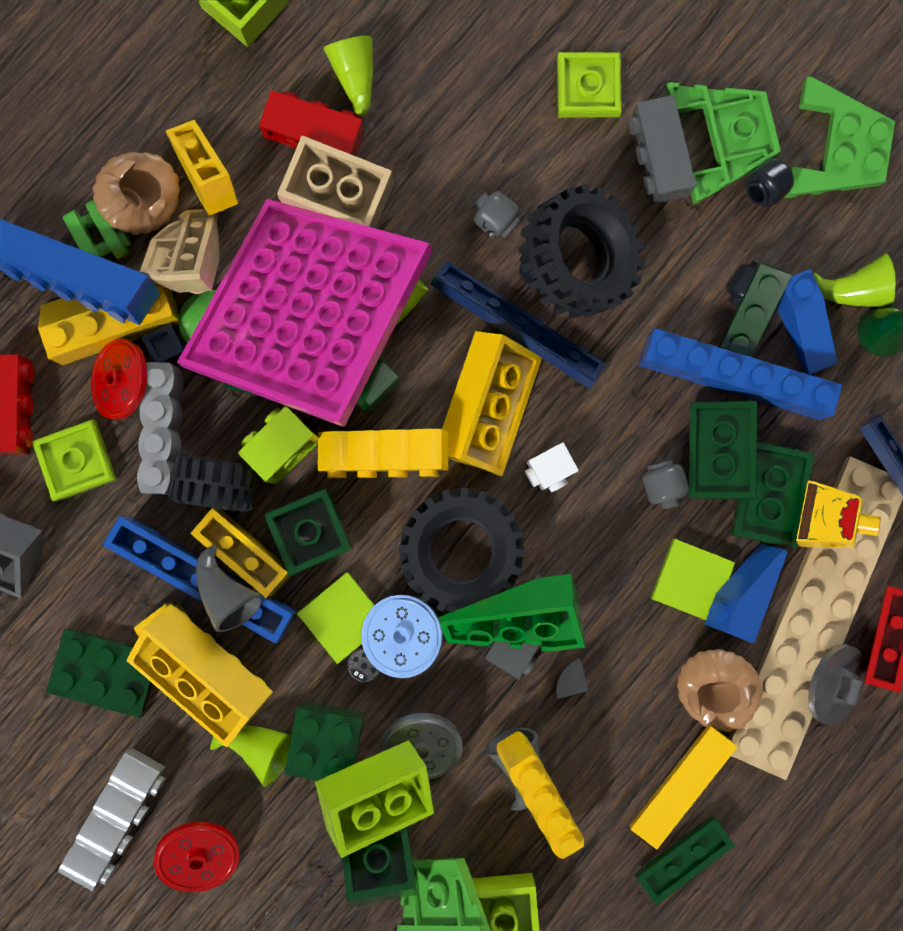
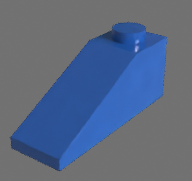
[776,269,838,375]
[705,544,788,643]

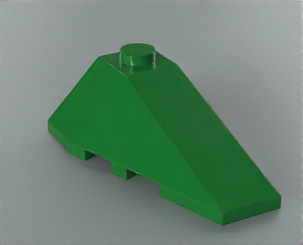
[439,574,585,651]

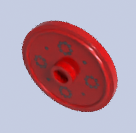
[91,339,147,420]
[153,822,239,892]

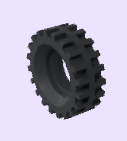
[519,185,645,319]
[399,488,525,612]

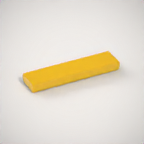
[629,724,737,850]

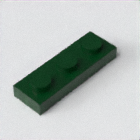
[718,261,792,357]
[634,815,735,906]

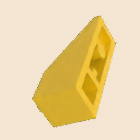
[165,120,238,216]

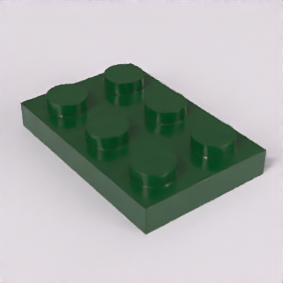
[689,401,758,500]
[730,442,815,548]
[46,628,153,718]

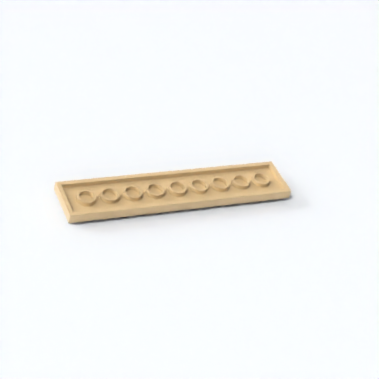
[728,456,903,780]

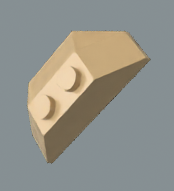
[140,209,220,294]

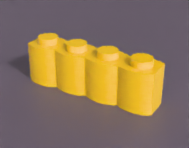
[318,429,448,478]
[497,731,584,859]

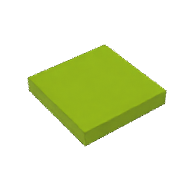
[557,52,622,118]
[32,419,117,502]
[650,539,735,620]
[297,572,375,664]

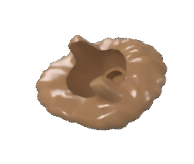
[93,152,180,235]
[677,649,763,732]

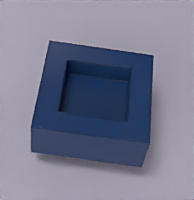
[141,323,185,363]

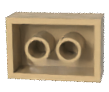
[277,135,394,229]

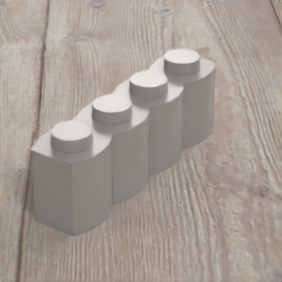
[137,362,184,495]
[58,748,166,892]

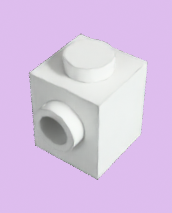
[525,443,579,493]

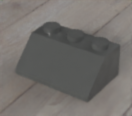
[0,513,42,599]

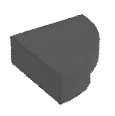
[555,658,589,699]

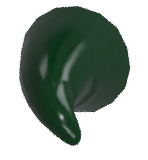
[857,307,903,356]

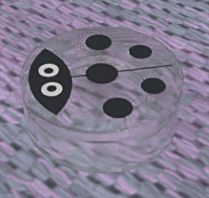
[348,648,379,682]

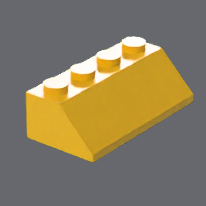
[38,271,180,365]
[442,331,542,477]
[126,604,273,747]

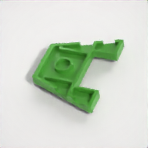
[784,76,895,198]
[665,82,781,205]
[397,858,491,931]

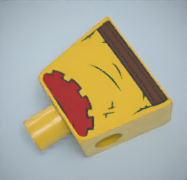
[796,481,881,548]

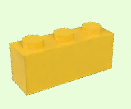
[190,508,289,598]

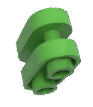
[63,199,132,260]

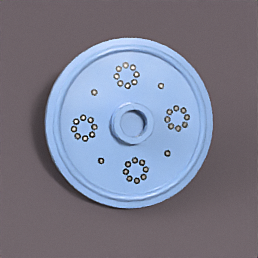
[362,595,443,678]

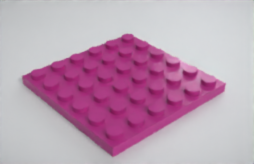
[177,199,433,427]

